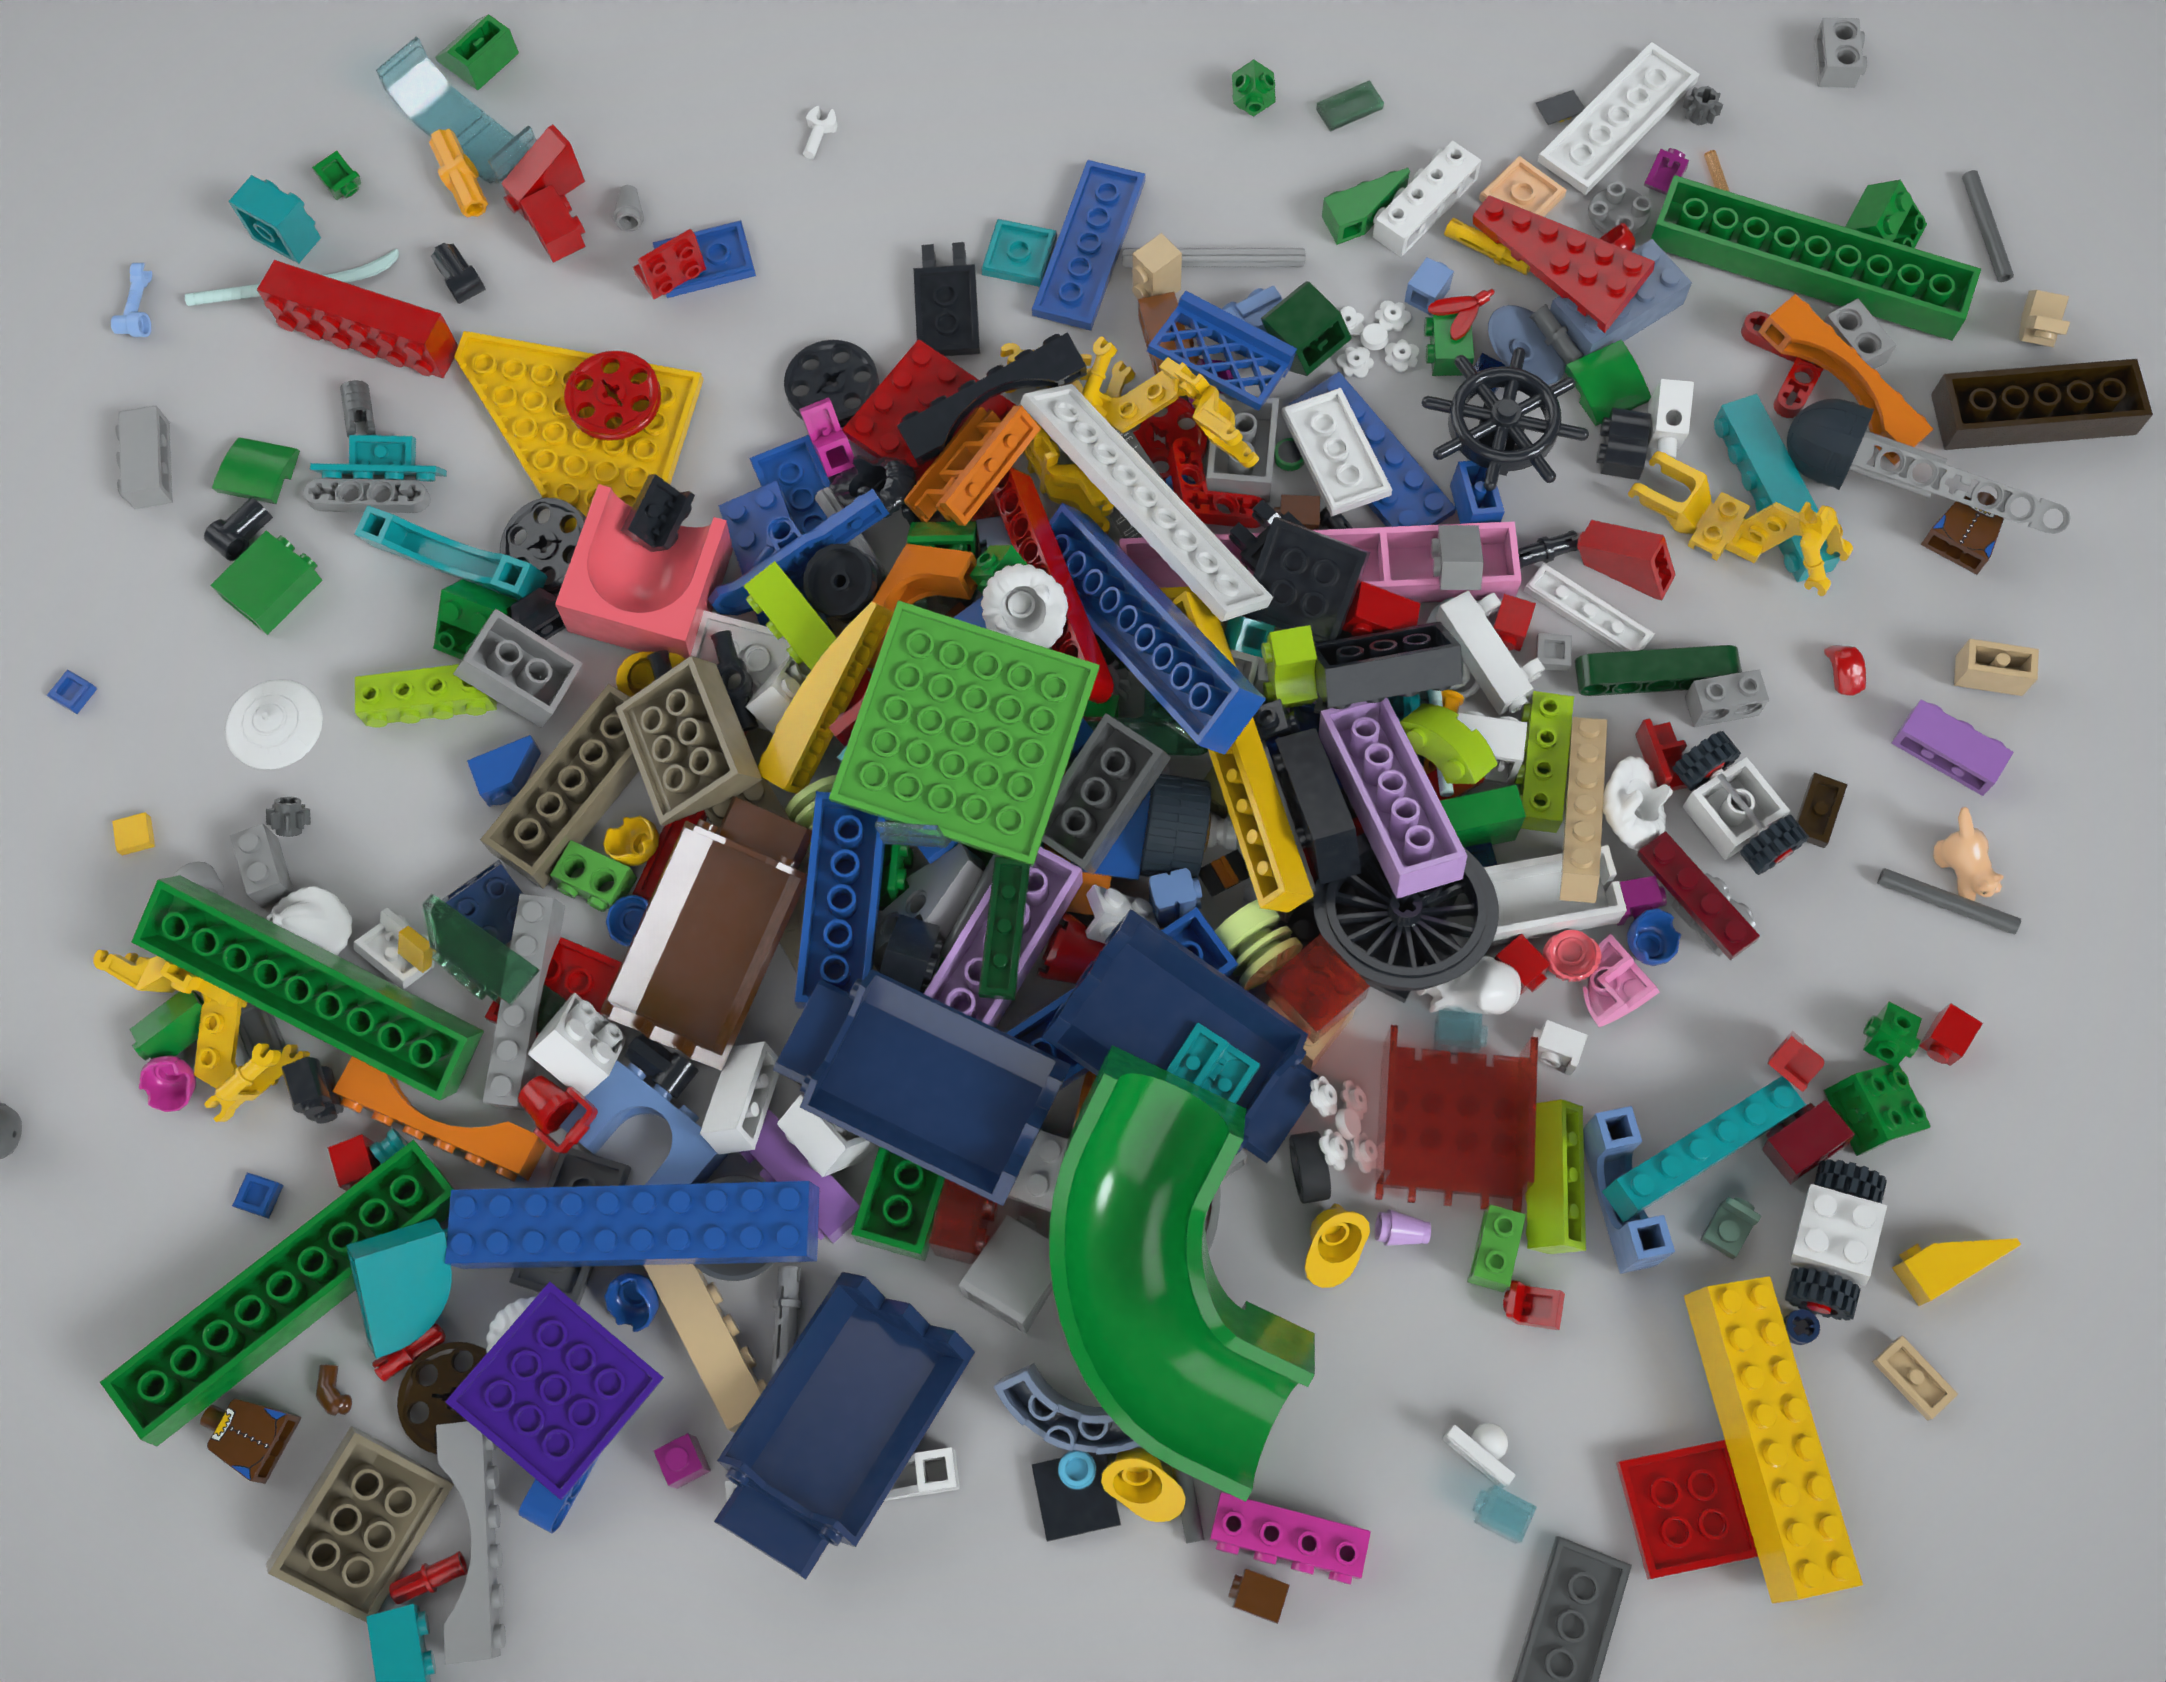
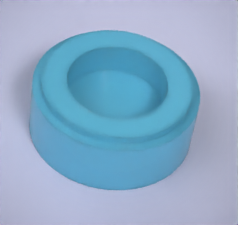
[1058,1450,1096,1490]

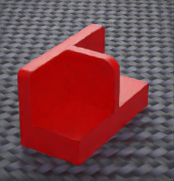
[1635,718,1687,791]
[1767,1031,1824,1092]

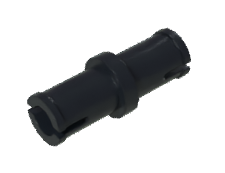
[1518,530,1578,569]

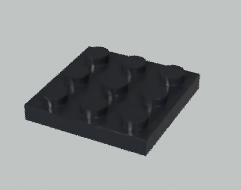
[1245,517,1371,643]

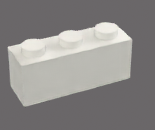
[700,1041,779,1154]

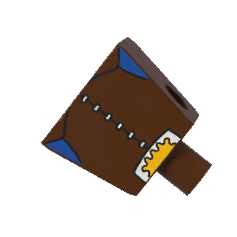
[1921,492,2004,575]
[200,1398,302,1484]

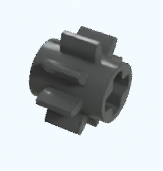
[1683,86,1723,126]
[266,797,311,837]

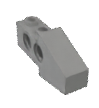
[874,843,986,966]

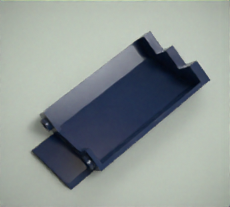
[1042,909,1320,1164]
[773,969,1071,1206]
[714,1272,975,1580]

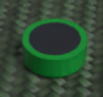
[1274,438,1305,471]

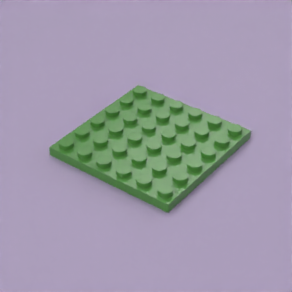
[829,600,1100,867]

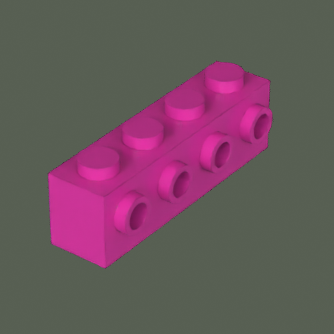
[1210,1492,1371,1585]

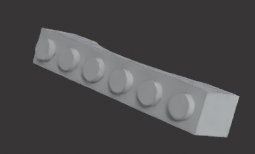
[482,894,565,1111]
[436,1421,506,1665]

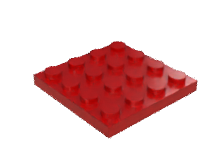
[842,339,1018,483]

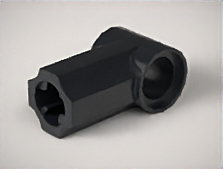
[431,242,486,304]
[204,497,273,561]
[624,1033,699,1099]

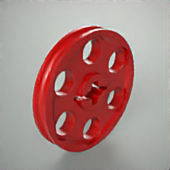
[564,351,661,441]
[1133,397,1207,483]

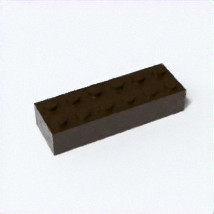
[1931,359,2153,450]

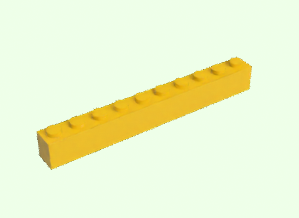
[1172,591,1314,913]

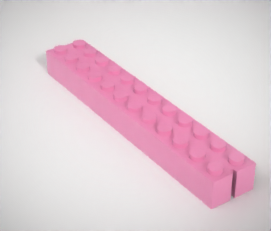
[1119,521,1522,603]

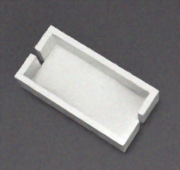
[1484,845,1627,946]

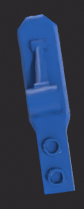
[708,489,889,616]

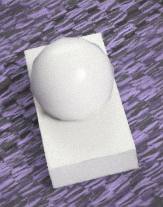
[1443,1423,1516,1488]

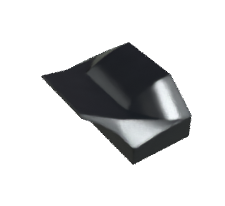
[511,587,566,640]

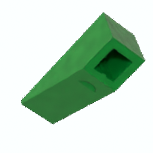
[1322,167,1410,245]

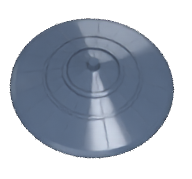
[1488,305,1566,385]

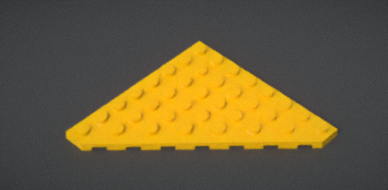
[454,331,704,549]

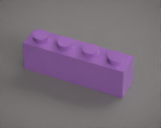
[739,1108,860,1244]

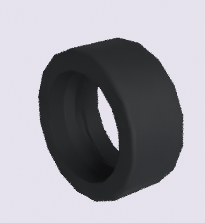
[1289,1131,1331,1204]

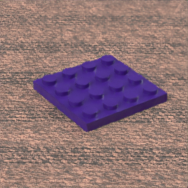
[445,1282,664,1500]

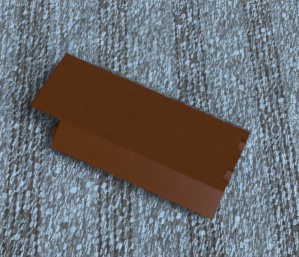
[600,796,812,1071]

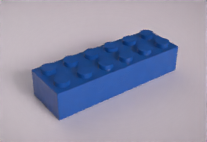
[795,791,887,1009]

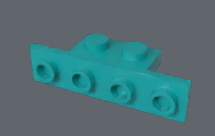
[310,435,447,482]

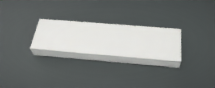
[1524,563,1655,652]

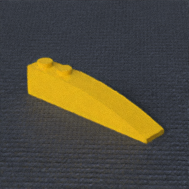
[758,602,894,794]

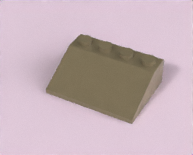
[616,656,762,826]
[266,1426,454,1623]

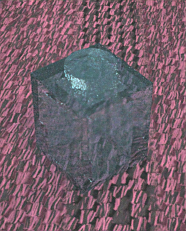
[1433,1010,1488,1057]
[1472,1485,1537,1544]

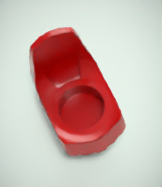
[1824,645,1866,696]

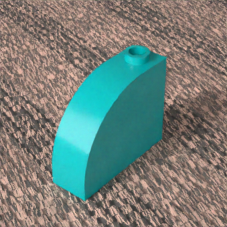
[346,1218,452,1358]

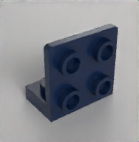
[442,860,523,958]

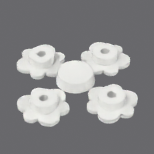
[1337,300,1419,378]
[1310,1076,1378,1173]

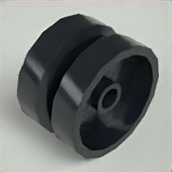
[803,544,886,624]

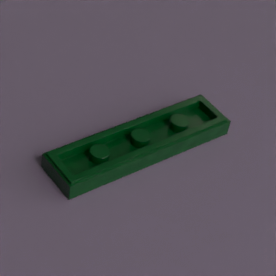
[978,857,1031,1001]

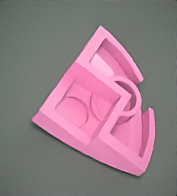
[1583,934,1660,1027]

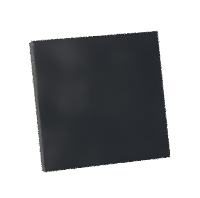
[1031,1452,1121,1542]

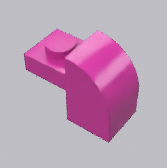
[799,398,855,477]

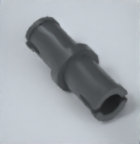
[1530,304,1584,366]

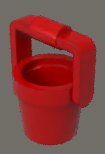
[518,1075,598,1154]

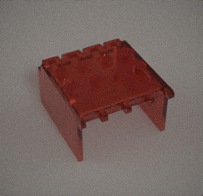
[1374,1025,1538,1213]

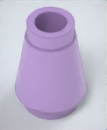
[1375,1209,1431,1246]

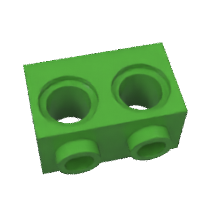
[550,840,637,912]
[1467,1204,1526,1292]

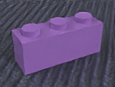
[1891,699,2014,796]

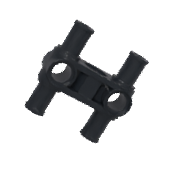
[647,630,759,732]

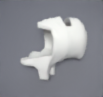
[1417,956,1521,1015]

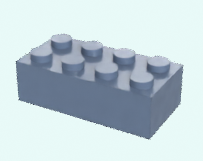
[1550,239,1692,359]

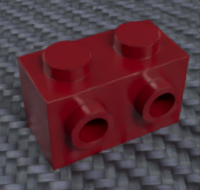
[1762,1100,1855,1185]

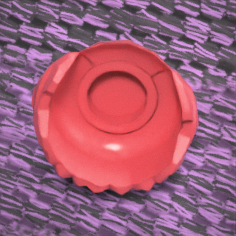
[1542,930,1602,982]

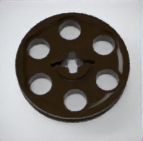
[397,1342,487,1454]

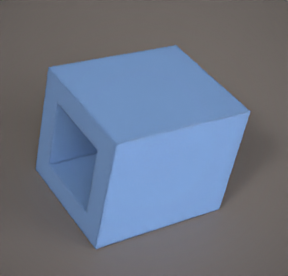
[1404,257,1454,315]

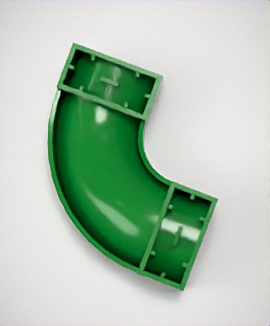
[1049,1045,1315,1502]

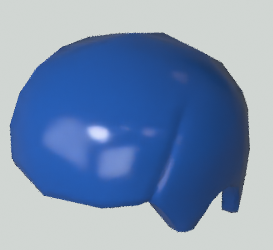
[606,895,649,947]
[1627,908,1681,966]
[604,1273,660,1332]

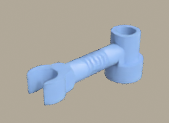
[111,263,152,337]

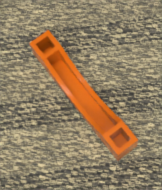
[1758,294,1934,466]
[332,1056,547,1182]

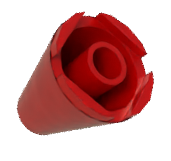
[1037,912,1105,984]

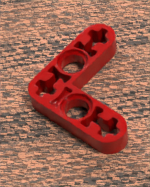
[1741,311,1824,418]
[1167,437,1265,528]

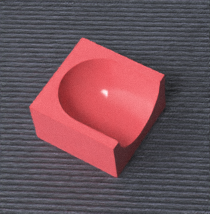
[555,484,733,659]

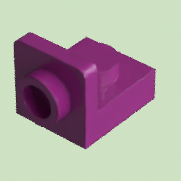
[1644,148,1689,195]

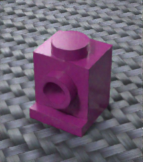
[1617,875,1667,926]

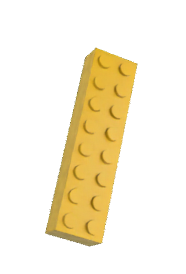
[1683,1276,1863,1604]

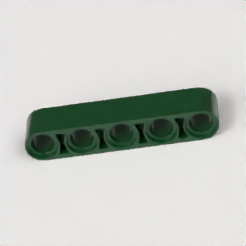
[1574,645,1742,696]

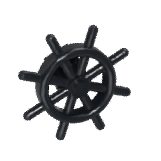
[1421,347,1589,491]

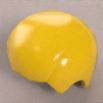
[603,816,659,866]

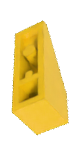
[1892,1238,2021,1306]

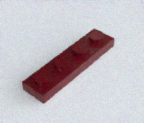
[1637,831,1760,961]

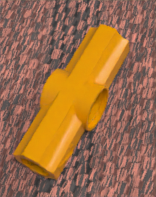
[429,129,488,218]

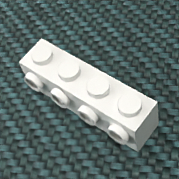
[1373,140,1482,257]

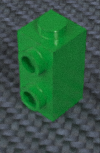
[130,990,204,1061]

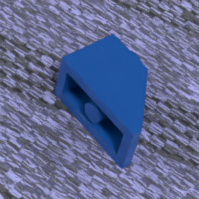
[467,735,541,807]

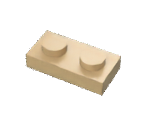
[1872,1335,1958,1421]

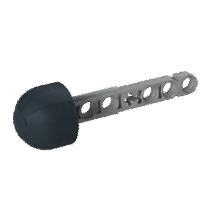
[1787,399,2071,534]

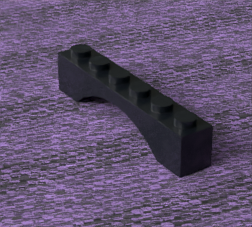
[897,332,1087,466]

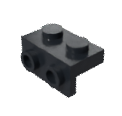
[621,474,695,552]

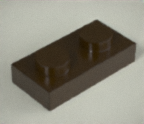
[1796,772,1848,848]

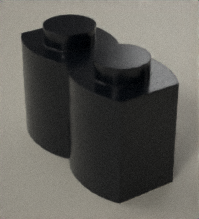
[1596,408,1651,480]
[282,1057,344,1124]

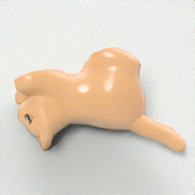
[1933,807,2004,901]

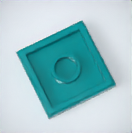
[981,219,1057,287]

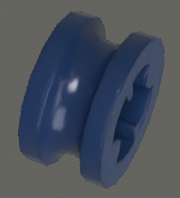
[1783,1309,1820,1345]

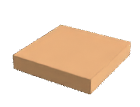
[1479,156,1567,217]

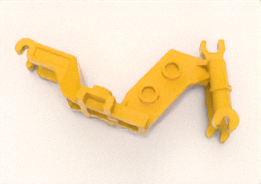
[1082,336,1259,468]
[1000,343,1114,535]
[1628,451,1853,596]
[93,950,310,1122]

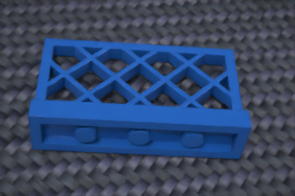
[1147,291,1297,411]

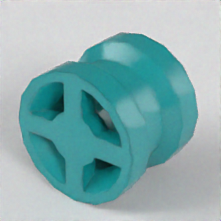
[369,1128,408,1164]

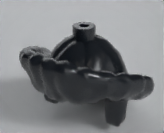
[829,454,916,522]

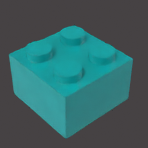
[228,175,321,264]

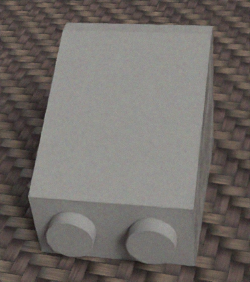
[958,1215,1053,1334]

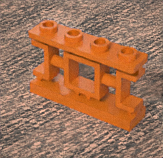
[904,405,1041,526]

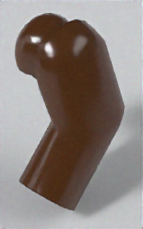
[316,1365,352,1416]

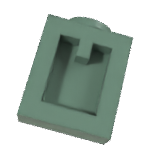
[1700,1197,1762,1259]

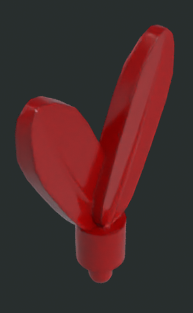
[1428,289,1495,340]

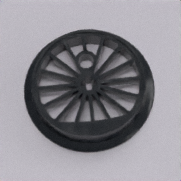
[1313,833,1499,991]

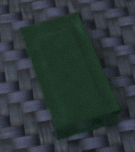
[1316,80,1384,132]

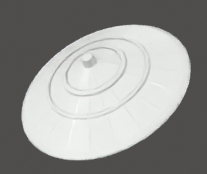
[225,679,323,770]

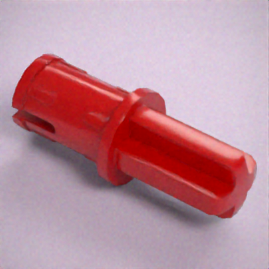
[372,1323,446,1382]
[389,1551,468,1604]

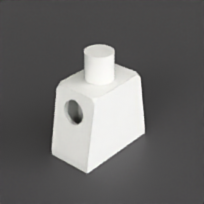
[1647,379,1694,459]

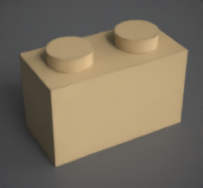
[1132,233,1182,299]
[1954,639,2039,696]

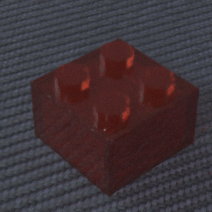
[1265,934,1370,1044]
[929,1178,999,1265]

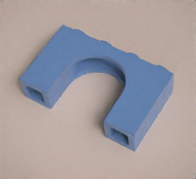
[560,1060,729,1185]
[1583,1106,1675,1274]

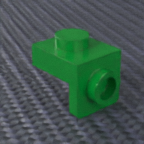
[312,151,361,200]

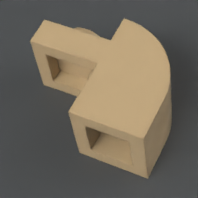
[2019,290,2070,347]

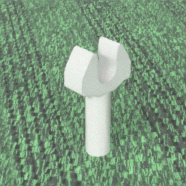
[803,106,838,159]

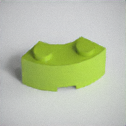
[1261,625,1318,708]
[1400,703,1498,784]

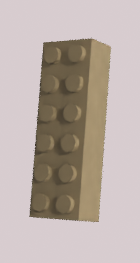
[480,684,639,889]

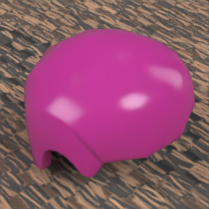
[139,1055,196,1112]

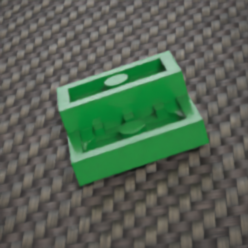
[1565,339,1651,426]
[212,437,300,504]

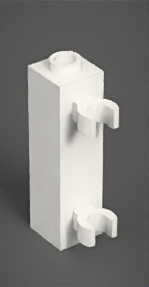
[1435,590,1545,715]

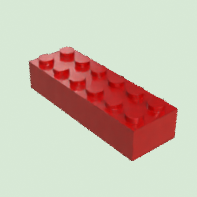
[257,260,458,379]

